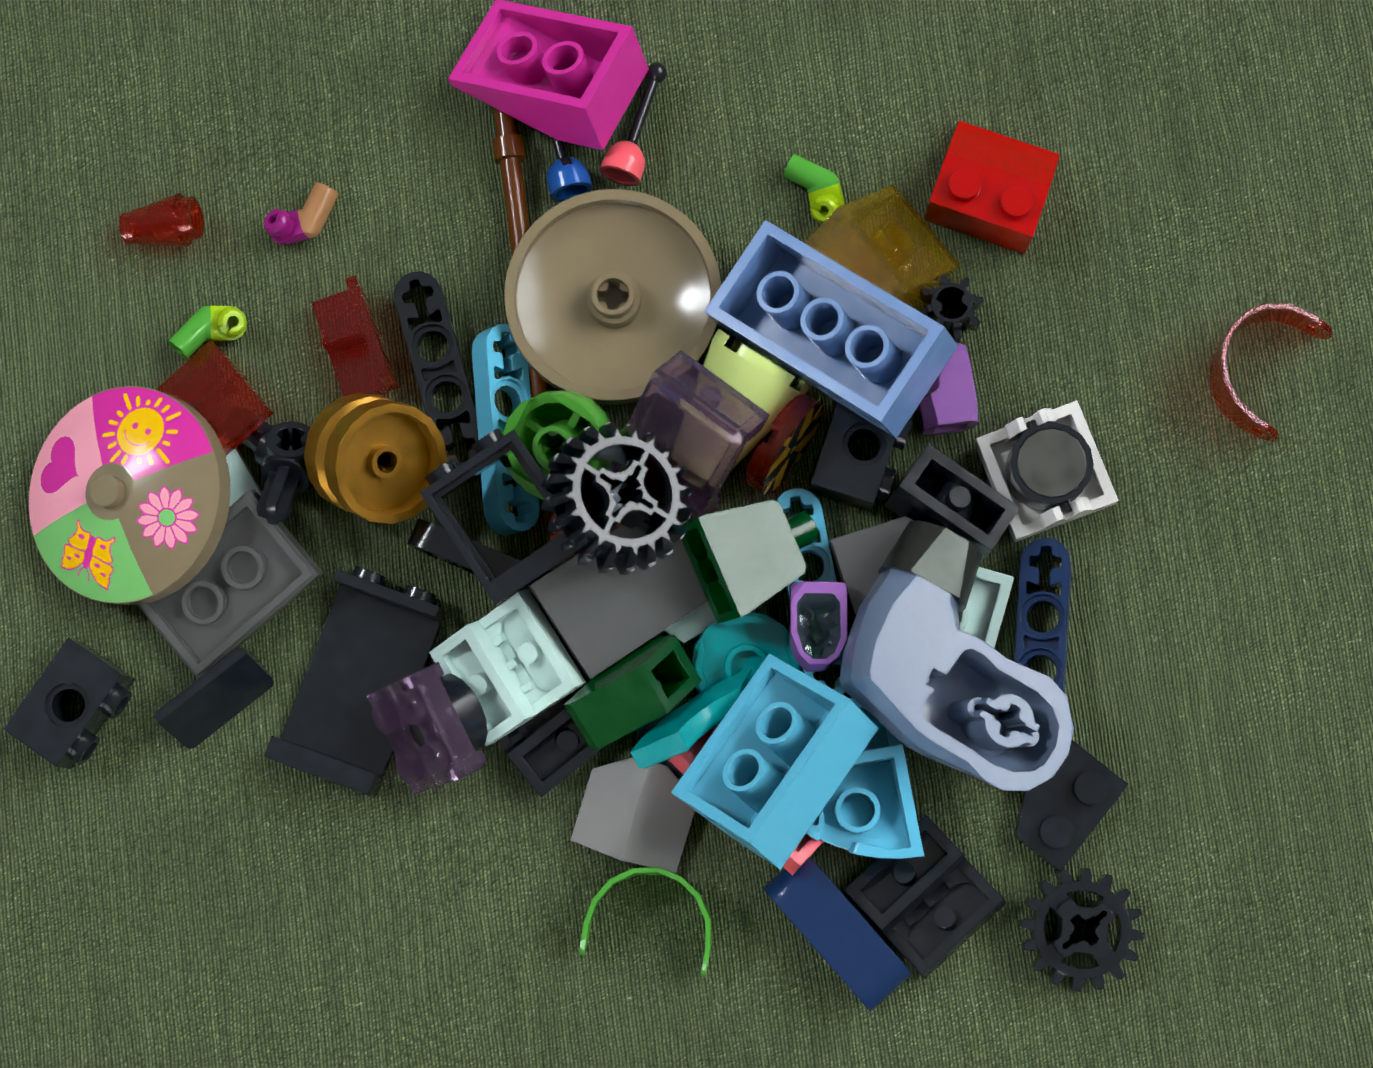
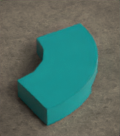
[630,666,756,769]

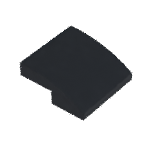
[497,658,602,797]
[844,814,1006,979]

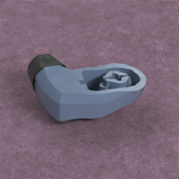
[839,520,1074,791]

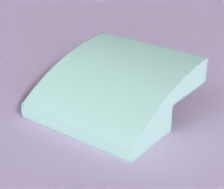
[429,589,586,746]

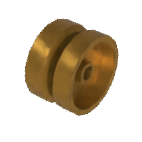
[304,392,447,524]

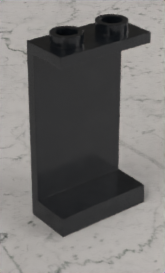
[264,566,446,797]

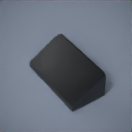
[153,647,274,749]

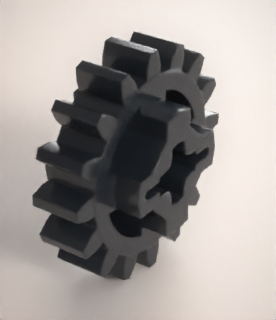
[1018,868,1144,992]

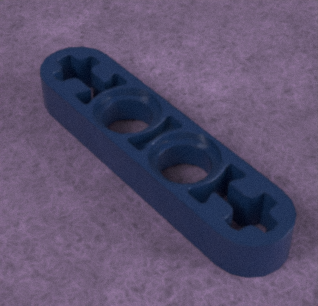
[1015,537,1072,694]

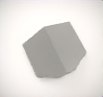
[571,757,695,873]

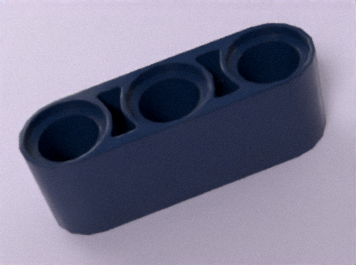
[762,857,912,1012]

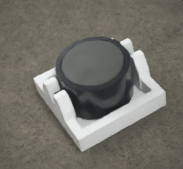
[974,401,1119,542]

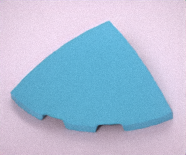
[806,698,924,859]

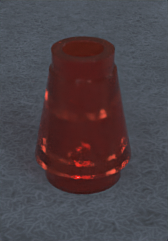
[119,193,204,246]

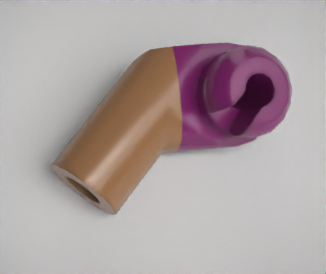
[264,182,339,245]

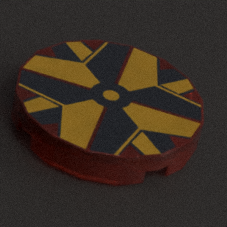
[745,394,824,496]

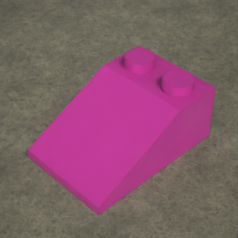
[448,0,649,150]

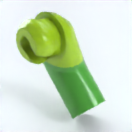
[783,154,845,224]
[167,306,247,360]

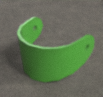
[579,867,712,977]

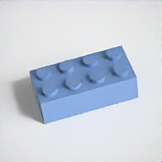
[704,220,958,438]

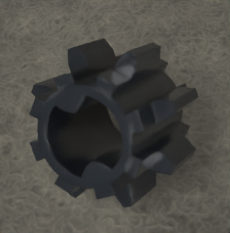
[919,274,984,343]

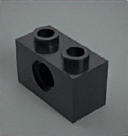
[810,402,913,512]
[883,444,1020,560]
[3,637,136,769]

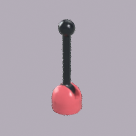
[599,62,667,186]

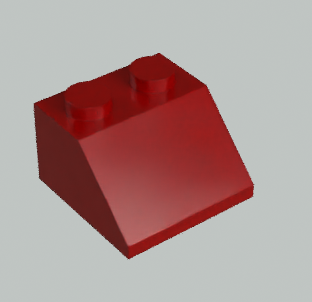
[924,120,1060,254]

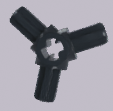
[226,409,313,525]

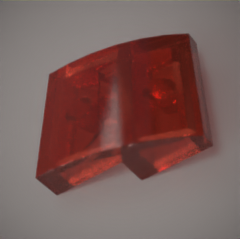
[156,339,274,456]

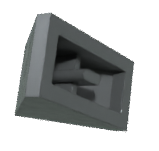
[829,516,914,621]

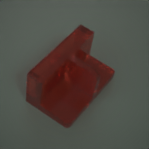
[311,275,399,397]

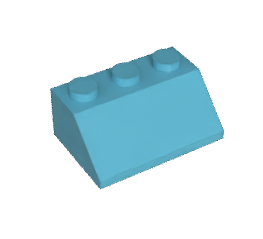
[671,654,879,870]

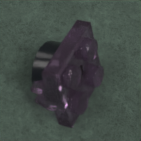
[366,662,488,794]

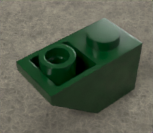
[564,635,702,750]

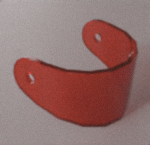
[1209,303,1333,442]

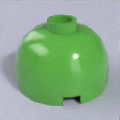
[503,390,612,500]

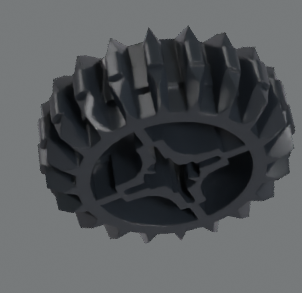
[541,421,693,575]

